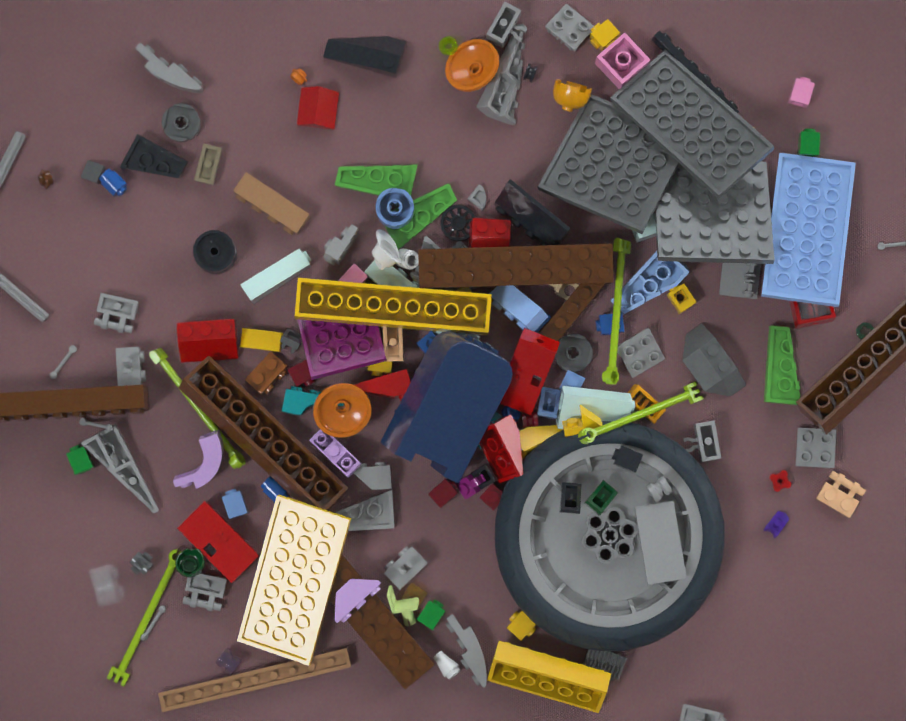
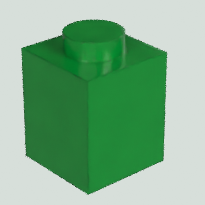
[798,129,820,157]
[66,444,95,476]
[417,599,446,630]

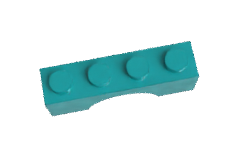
[282,386,344,416]

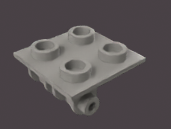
[545,4,594,52]
[719,263,761,299]
[617,328,665,378]
[796,428,836,468]

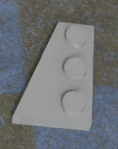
[335,490,394,531]

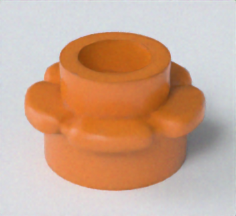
[290,68,307,86]

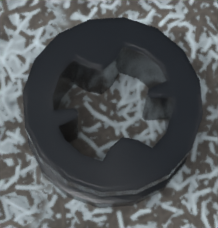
[523,64,538,83]

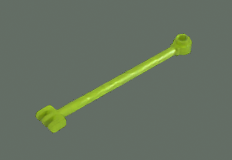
[602,238,631,385]
[149,348,246,469]
[578,382,703,444]
[107,549,182,687]

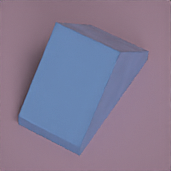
[537,387,561,419]

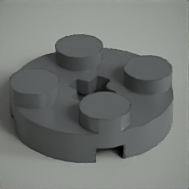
[162,103,201,142]
[555,334,593,372]

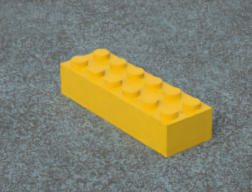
[487,641,611,713]

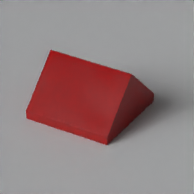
[297,86,339,130]

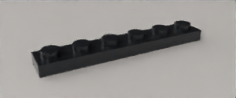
[652,30,739,113]

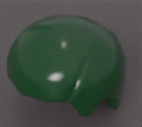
[175,548,205,578]

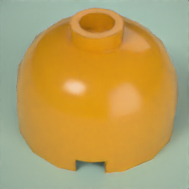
[553,79,592,112]

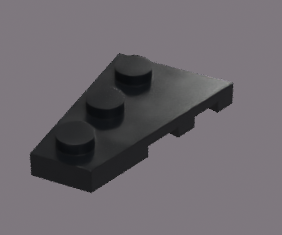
[119,134,188,178]

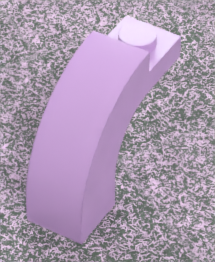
[173,430,224,489]

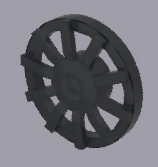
[440,205,475,241]

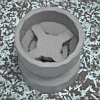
[646,476,673,503]

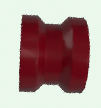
[521,411,539,429]

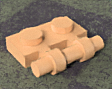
[816,470,866,518]

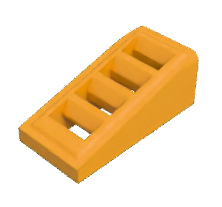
[627,384,666,424]

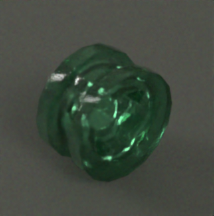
[856,323,874,340]

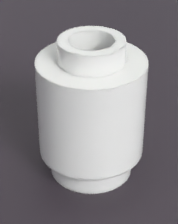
[396,248,419,270]

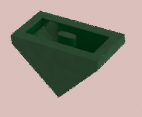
[584,480,618,516]

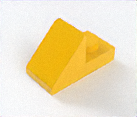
[562,405,602,437]

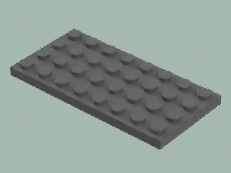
[610,49,774,199]

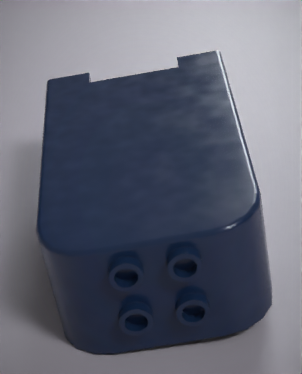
[381,331,513,483]

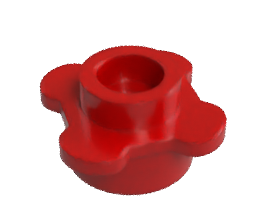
[769,470,791,492]

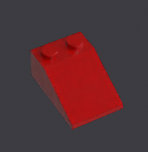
[469,218,511,248]
[354,369,411,401]
[479,415,523,483]

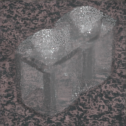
[89,564,125,608]

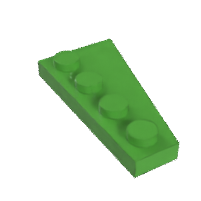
[335,165,418,196]
[385,183,457,250]
[764,326,800,405]

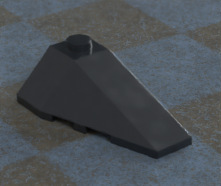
[323,36,406,78]

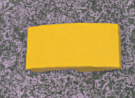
[240,328,283,352]

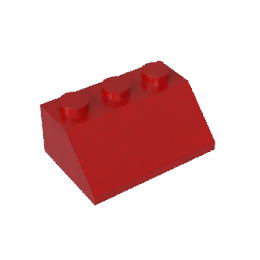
[177,319,238,363]

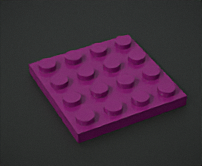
[297,319,387,380]

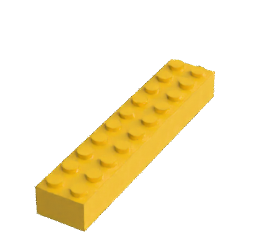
[294,278,492,335]

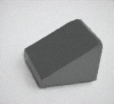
[81,160,106,185]

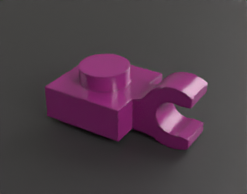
[456,474,486,500]

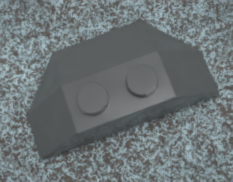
[682,323,746,397]

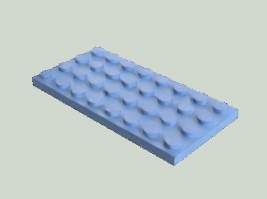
[761,153,856,307]

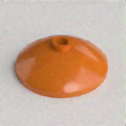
[445,39,499,92]
[313,383,371,438]

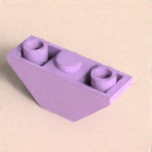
[309,429,361,478]
[335,579,381,623]

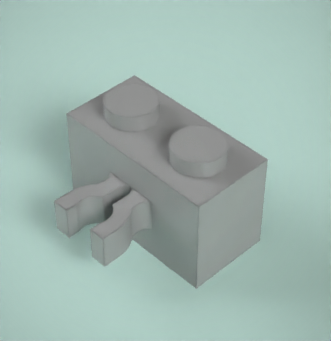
[486,2,527,48]
[116,347,146,386]
[683,420,721,463]
[384,546,427,590]

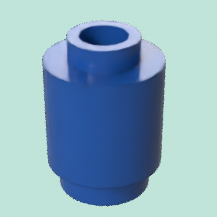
[99,169,127,197]
[260,476,289,503]

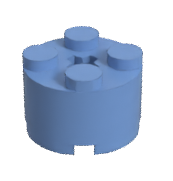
[376,188,414,229]

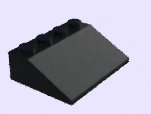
[494,179,570,246]

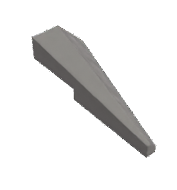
[476,24,527,125]
[81,424,159,514]

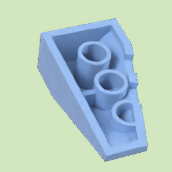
[611,250,690,314]

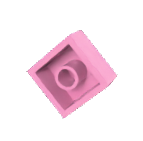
[595,33,650,89]

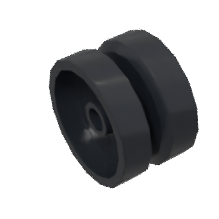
[193,230,237,274]

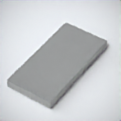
[634,501,687,585]

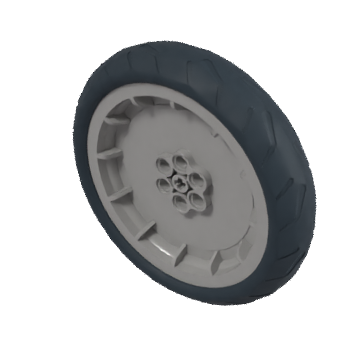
[494,421,725,651]

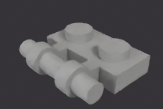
[94,293,139,333]
[183,574,227,612]

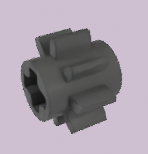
[129,552,154,575]

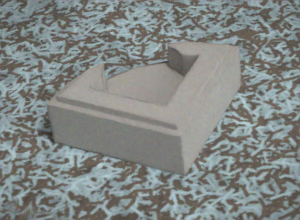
[467,184,486,211]

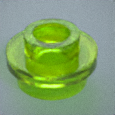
[439,36,458,55]

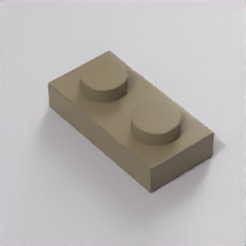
[194,143,222,186]

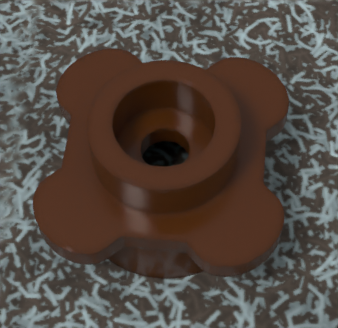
[38,169,53,189]

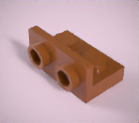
[245,351,288,395]

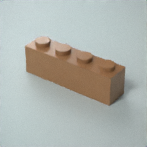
[233,172,311,235]

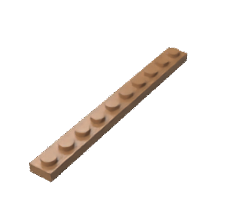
[158,648,351,712]

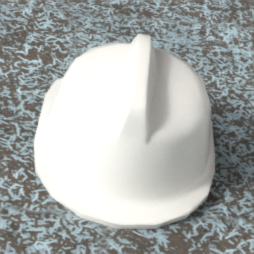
[372,229,402,270]

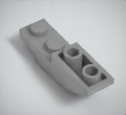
[135,43,204,93]
[446,614,487,688]

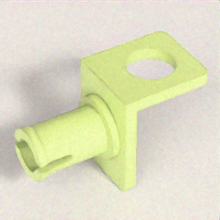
[387,585,419,626]

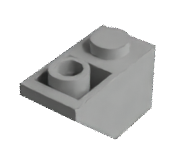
[354,462,392,490]

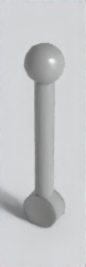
[877,242,906,250]
[49,345,77,379]
[79,418,113,431]
[140,606,166,641]

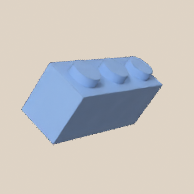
[490,285,548,332]

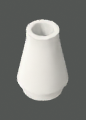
[433,651,461,680]

